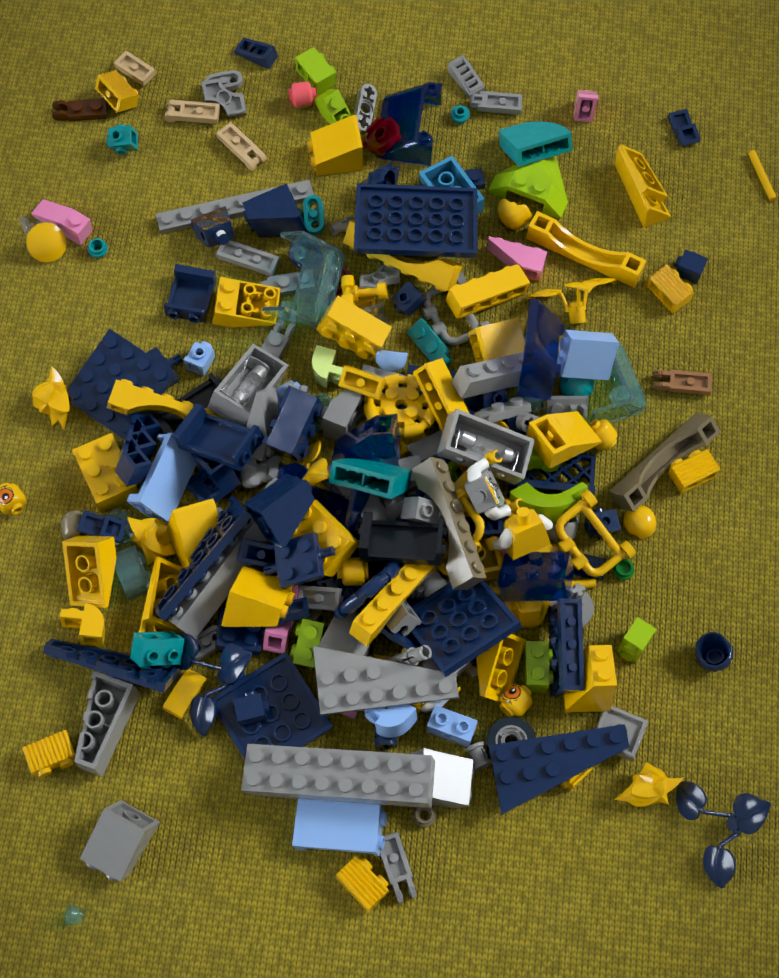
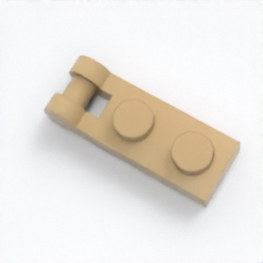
[164,100,220,124]
[216,122,267,171]

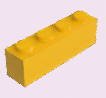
[445,264,530,319]

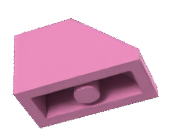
[574,90,598,122]

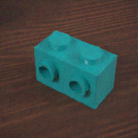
[130,631,185,669]

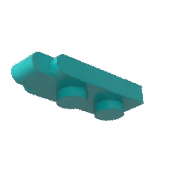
[407,318,453,367]

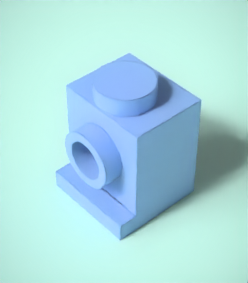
[184,341,215,377]

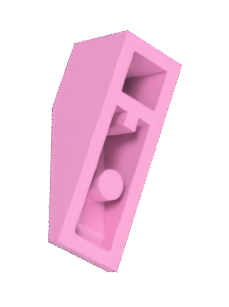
[31,199,92,246]

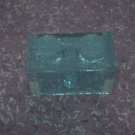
[115,545,151,600]

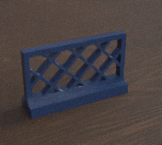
[507,454,595,496]
[548,598,585,697]

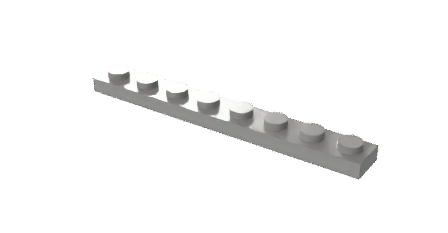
[156,180,314,234]

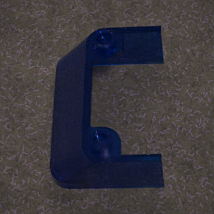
[517,298,564,400]

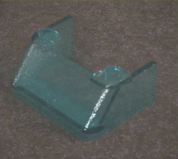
[262,231,344,327]
[589,341,647,424]

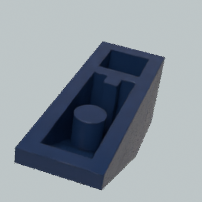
[236,538,276,567]

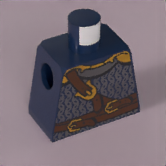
[190,206,235,247]

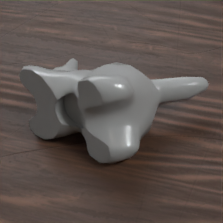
[237,456,284,489]

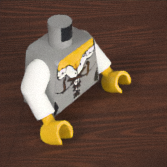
[464,449,522,520]

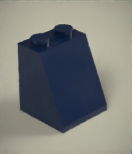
[242,183,309,238]
[244,473,315,548]

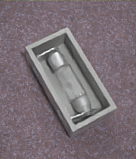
[207,344,289,427]
[436,409,535,485]

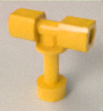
[341,275,388,305]

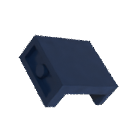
[164,264,217,323]

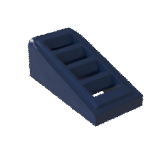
[234,37,278,69]

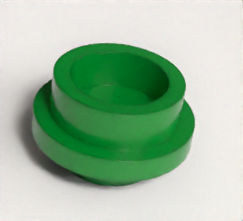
[612,559,635,580]

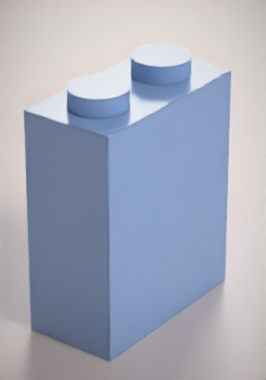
[555,330,619,380]

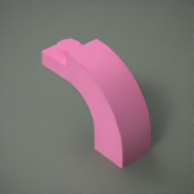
[263,574,299,654]

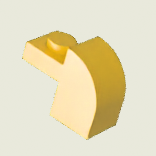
[60,603,106,647]

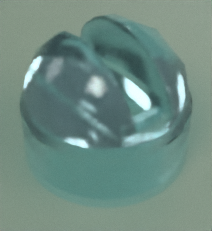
[64,905,84,925]

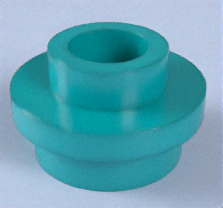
[451,105,470,124]
[87,238,108,258]

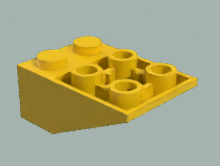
[212,277,281,328]
[526,411,602,469]

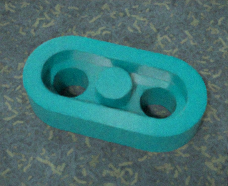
[303,195,326,235]

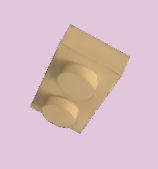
[114,51,156,86]

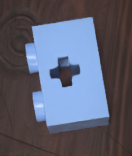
[426,705,478,747]

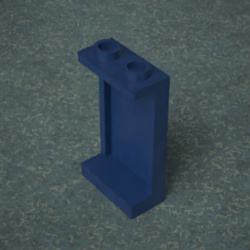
[172,403,264,471]

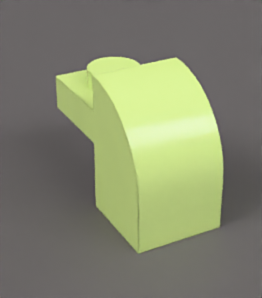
[312,345,343,388]

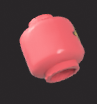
[288,81,317,108]

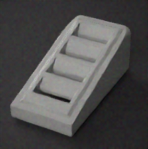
[448,55,485,98]

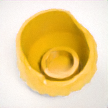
[497,199,532,230]

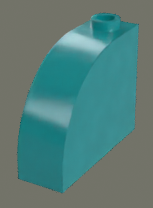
[498,122,572,167]
[329,458,412,499]

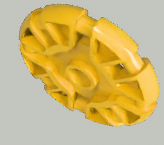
[363,373,436,438]

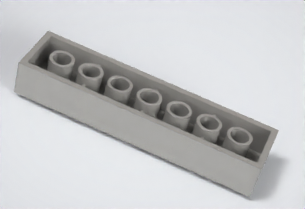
[241,744,436,808]

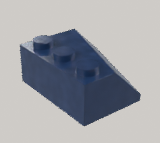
[262,385,323,462]

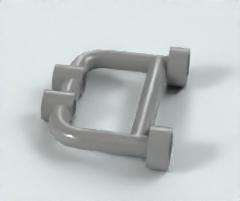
[422,272,490,346]

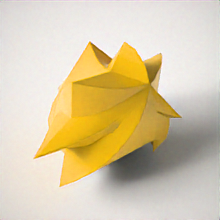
[32,367,70,430]
[128,517,176,565]
[614,762,684,807]

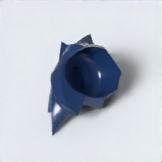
[363,160,400,185]

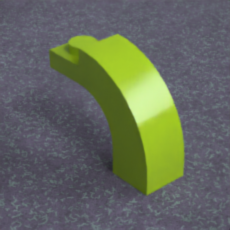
[510,482,588,523]

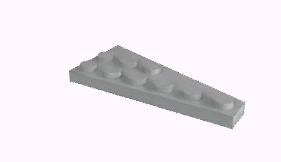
[313,646,459,716]

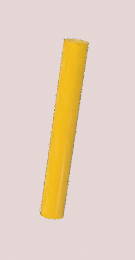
[748,150,777,202]

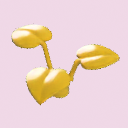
[525,278,616,324]
[264,439,331,503]

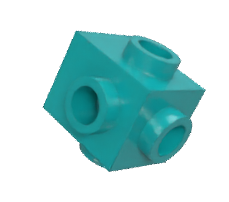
[106,124,138,155]

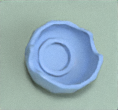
[375,350,408,372]

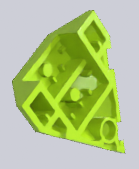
[488,156,568,220]

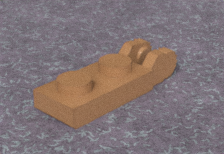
[653,370,712,395]

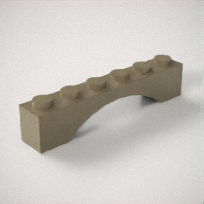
[609,413,720,512]
[412,457,487,590]

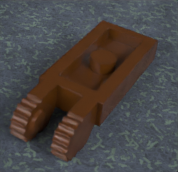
[52,98,107,121]

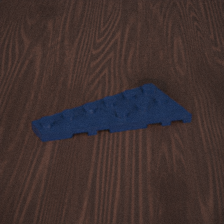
[155,495,252,621]

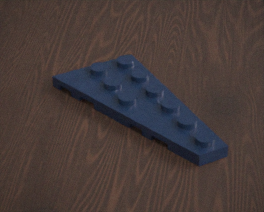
[43,639,180,693]
[488,724,630,816]

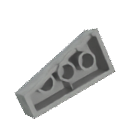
[74,671,140,777]

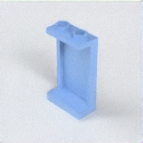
[127,433,196,523]
[292,799,387,856]

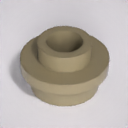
[413,807,436,827]

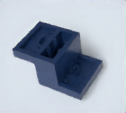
[186,453,241,503]

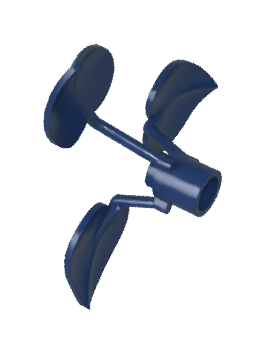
[176,633,253,736]
[676,781,771,888]

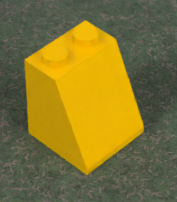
[307,115,363,176]
[468,318,530,363]
[166,498,218,568]
[221,566,295,627]
[563,645,617,713]

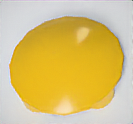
[26,222,67,263]

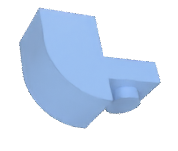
[364,705,418,738]

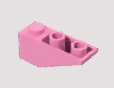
[487,236,547,282]

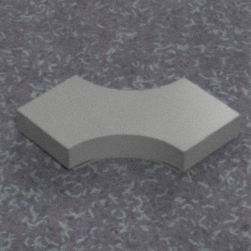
[201,78,247,117]
[359,265,400,289]

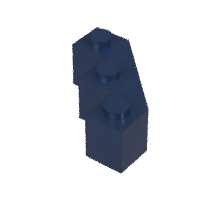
[115,411,162,486]

